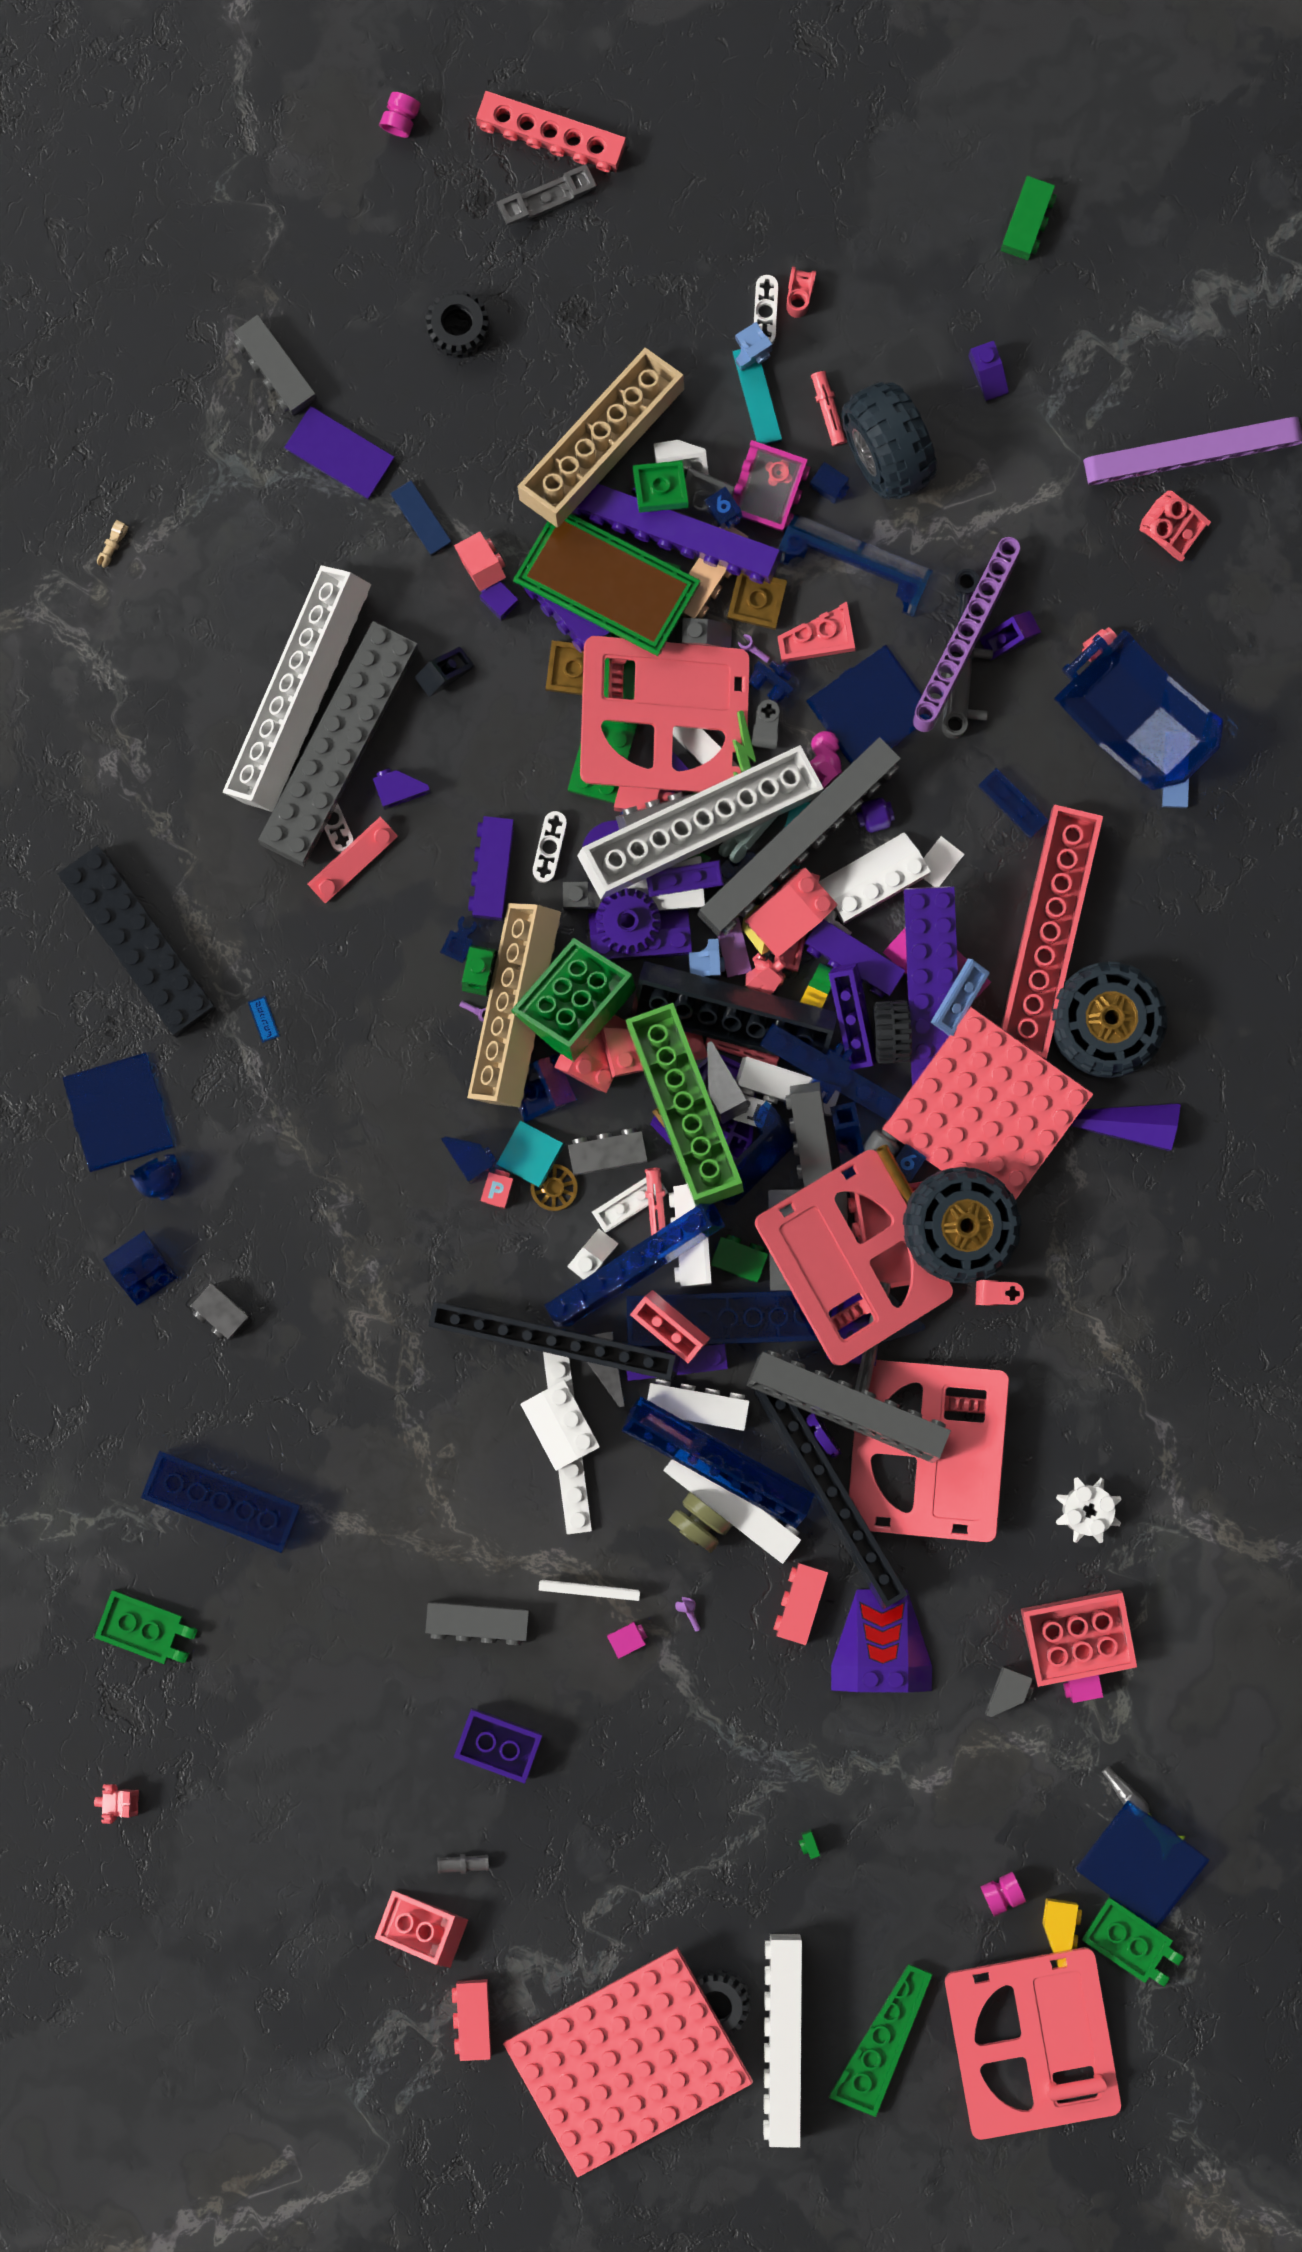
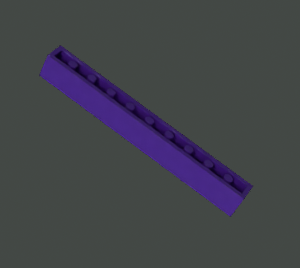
[571,484,782,584]

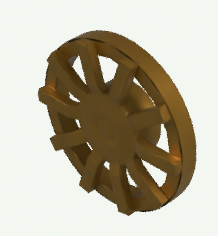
[531,1164,577,1211]

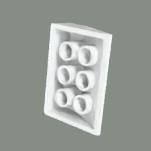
[669,1184,711,1287]

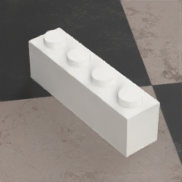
[736,1057,841,1116]
[645,1379,749,1431]

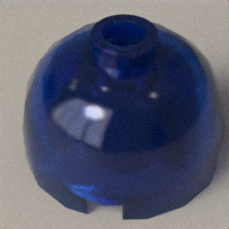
[130,1154,182,1200]

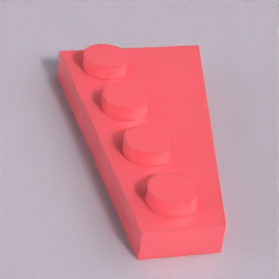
[600,1027,707,1077]

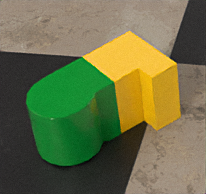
[800,963,832,1008]

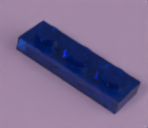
[978,768,1049,839]

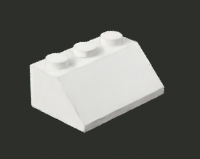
[521,1380,600,1470]

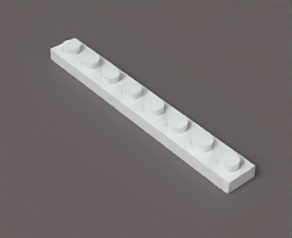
[543,1352,592,1534]

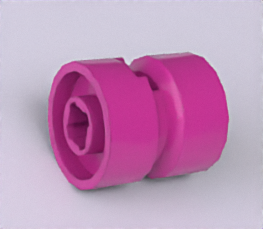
[379,92,421,138]
[980,1872,1026,1917]

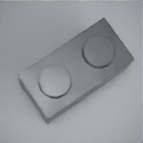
[191,1283,250,1340]

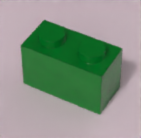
[710,1234,768,1283]

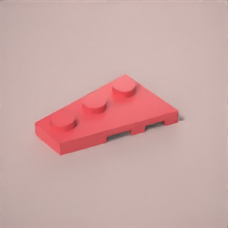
[778,602,855,663]

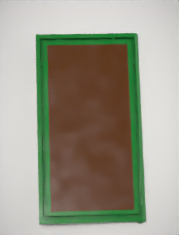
[513,514,700,656]

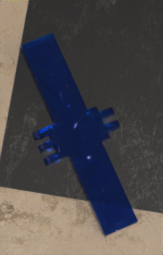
[760,1024,902,1120]

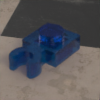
[440,916,477,964]

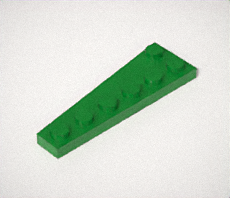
[829,1964,932,2117]

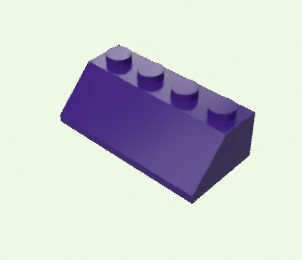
[588,909,692,962]

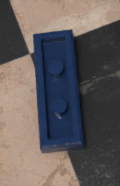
[390,480,452,556]

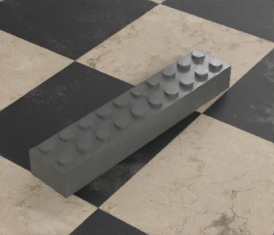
[258,621,418,867]
[698,737,901,937]

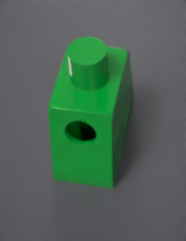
[462,945,497,996]

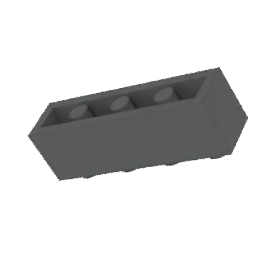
[234,315,317,416]
[786,1082,833,1187]
[425,1602,529,1645]

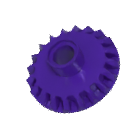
[595,888,661,954]

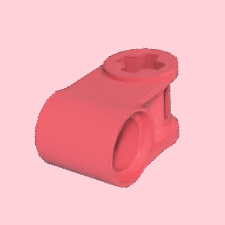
[786,267,816,318]
[976,1280,1024,1306]

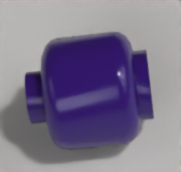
[856,798,895,833]

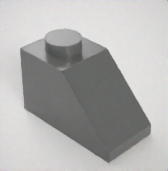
[682,618,732,648]
[563,882,603,910]
[985,1666,1035,1717]

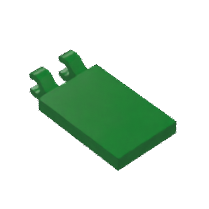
[94,1590,198,1664]
[1081,1897,1184,1987]

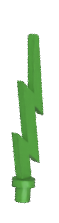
[732,710,756,776]

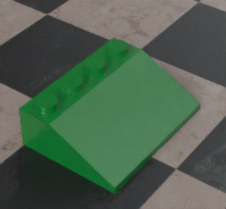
[511,938,636,1062]

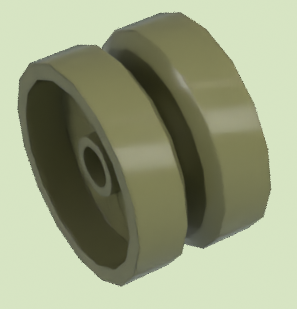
[668,1492,733,1553]

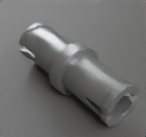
[437,1854,489,1874]

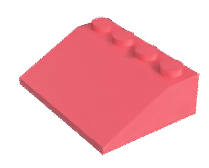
[1021,1590,1137,1687]

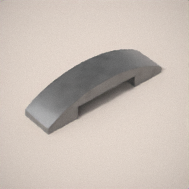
[497,164,596,225]

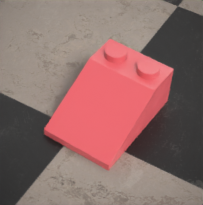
[744,868,838,957]
[554,1015,627,1093]
[375,1891,468,1968]

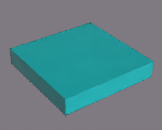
[497,1121,565,1188]

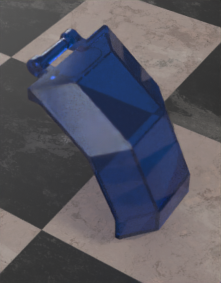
[1054,630,1223,790]

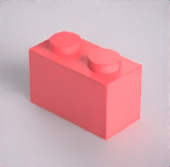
[454,532,506,591]

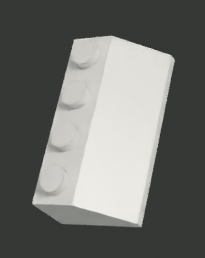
[819,832,931,925]

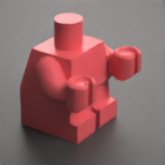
[746,952,786,994]
[94,1784,139,1824]

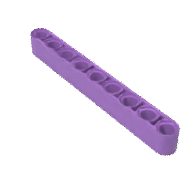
[1083,417,1302,485]
[913,537,1020,732]

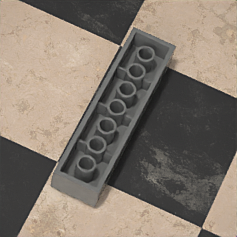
[746,1350,951,1463]

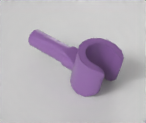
[738,634,770,663]
[459,1001,486,1022]
[675,1597,701,1631]

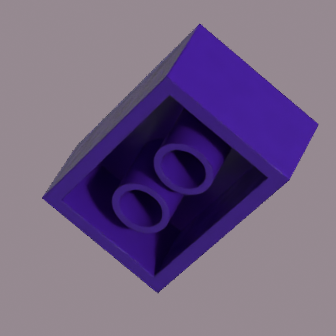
[453,1708,543,1784]

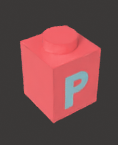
[481,1169,514,1209]

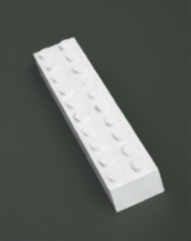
[223,566,371,812]
[577,745,824,900]

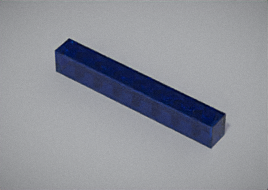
[545,1204,725,1327]
[622,1396,815,1528]

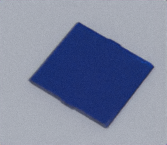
[806,645,931,764]
[62,1052,174,1172]
[1076,1800,1210,1929]

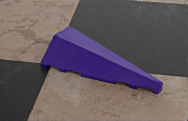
[1070,1104,1181,1151]

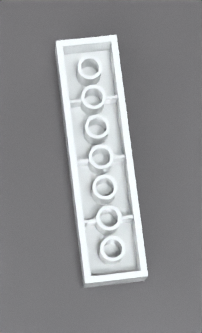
[763,1934,802,2147]

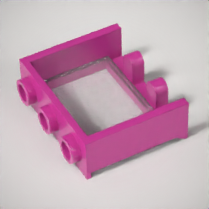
[727,440,811,532]

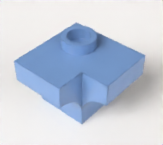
[735,322,772,371]
[689,939,725,979]

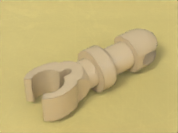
[97,520,128,568]

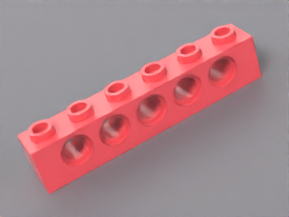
[476,91,626,172]

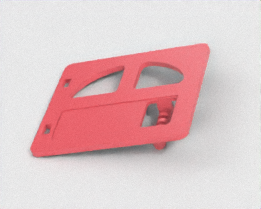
[580,636,749,793]
[755,1150,953,1366]
[849,1360,1009,1542]
[945,1947,1121,2140]

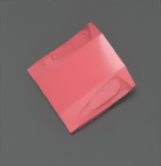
[1139,491,1211,561]

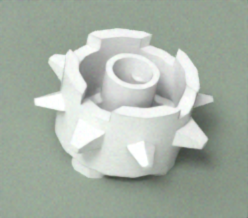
[1056,1477,1122,1543]

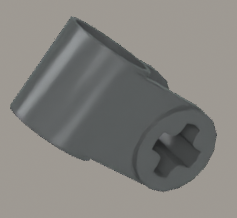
[751,700,780,749]

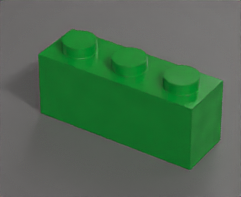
[1001,176,1057,260]

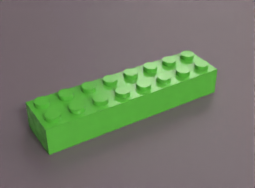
[626,1003,744,1209]

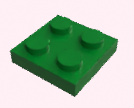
[633,460,688,513]

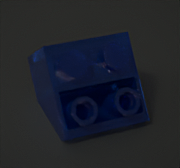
[103,1231,178,1306]

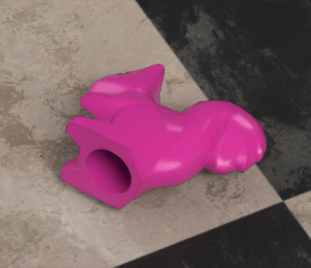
[809,731,843,791]

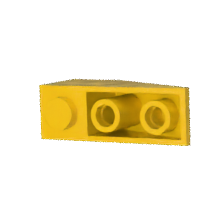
[1042,1898,1082,1967]

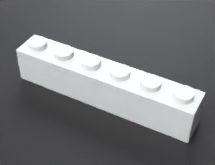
[663,1446,801,1564]

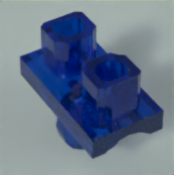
[749,660,794,704]

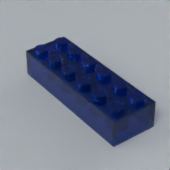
[141,1451,302,1553]

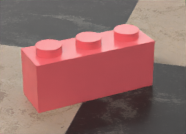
[630,1290,710,1363]
[773,1563,828,1645]
[452,1979,491,2061]

